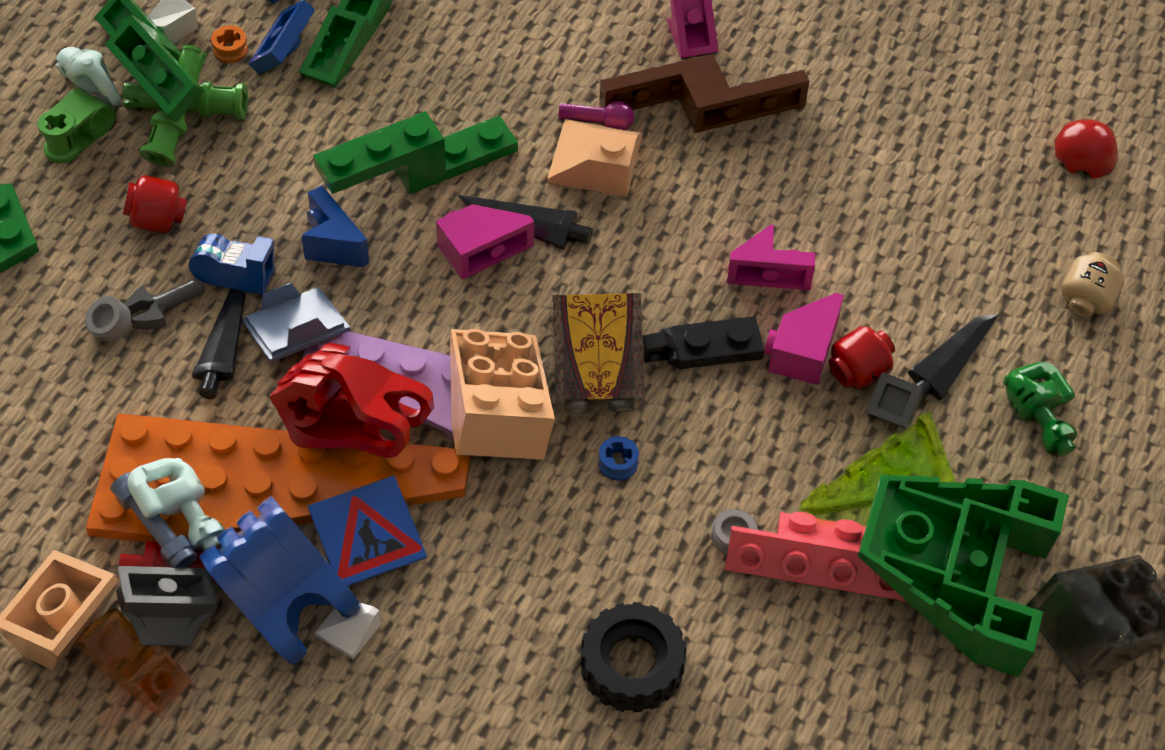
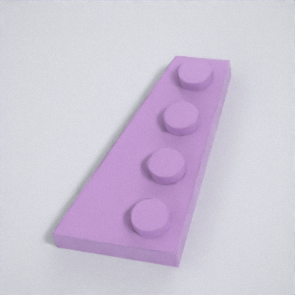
[302,331,454,440]

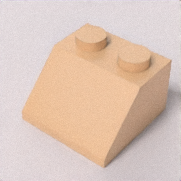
[0,550,119,670]

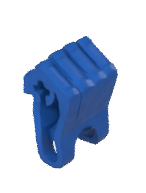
[199,496,362,665]

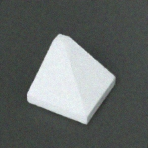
[315,603,381,659]

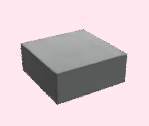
[865,372,925,431]

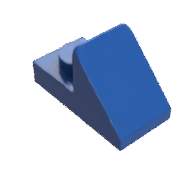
[301,185,369,267]

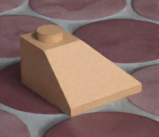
[547,119,643,197]

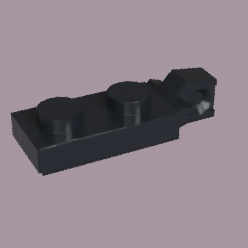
[642,316,764,369]

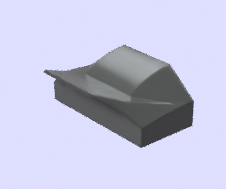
[115,566,218,647]

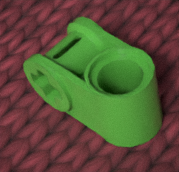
[37,88,115,163]

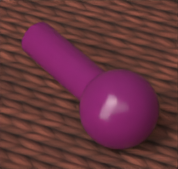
[558,101,634,130]

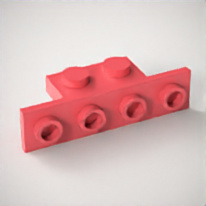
[725,512,907,602]

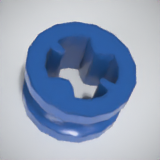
[598,436,639,481]

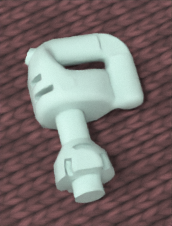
[55,47,121,107]
[127,458,225,550]

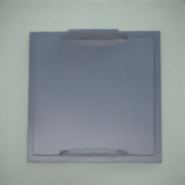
[242,282,351,363]

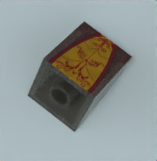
[550,293,645,414]

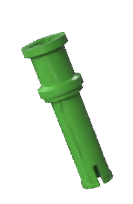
[139,45,207,167]
[123,81,248,120]

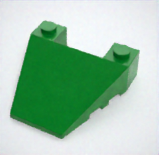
[857,475,1069,677]

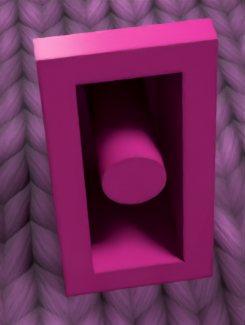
[436,204,534,280]
[764,293,844,385]

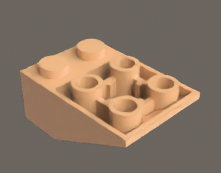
[450,329,555,460]

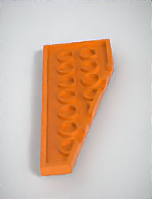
[86,413,471,542]

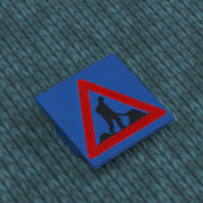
[308,476,427,586]

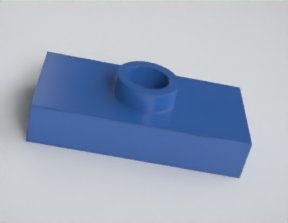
[248,0,315,74]

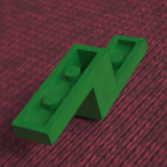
[94,0,204,121]
[313,111,518,194]

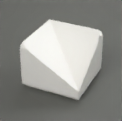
[148,0,198,44]

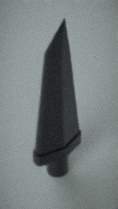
[458,195,593,250]
[192,289,245,399]
[908,314,1000,405]

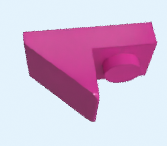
[666,0,719,58]
[727,225,815,290]

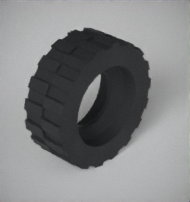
[580,602,687,713]

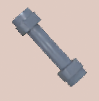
[110,472,198,568]

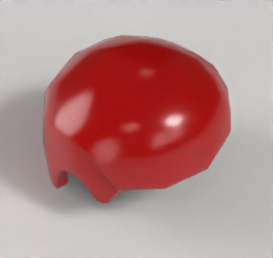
[1054,119,1118,179]

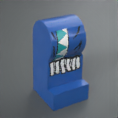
[188,234,275,295]

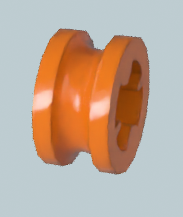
[211,25,248,63]

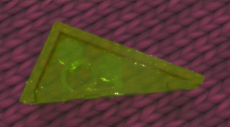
[798,412,955,516]

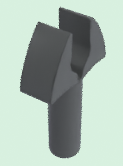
[125,278,204,330]

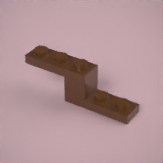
[599,54,810,133]

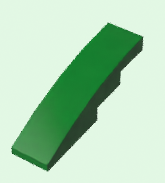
[299,0,393,88]

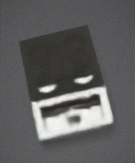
[1026,555,1165,683]

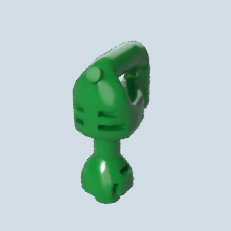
[1003,362,1078,457]

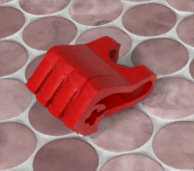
[270,342,434,458]

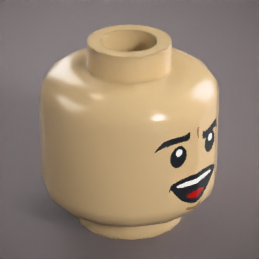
[1061,252,1125,317]

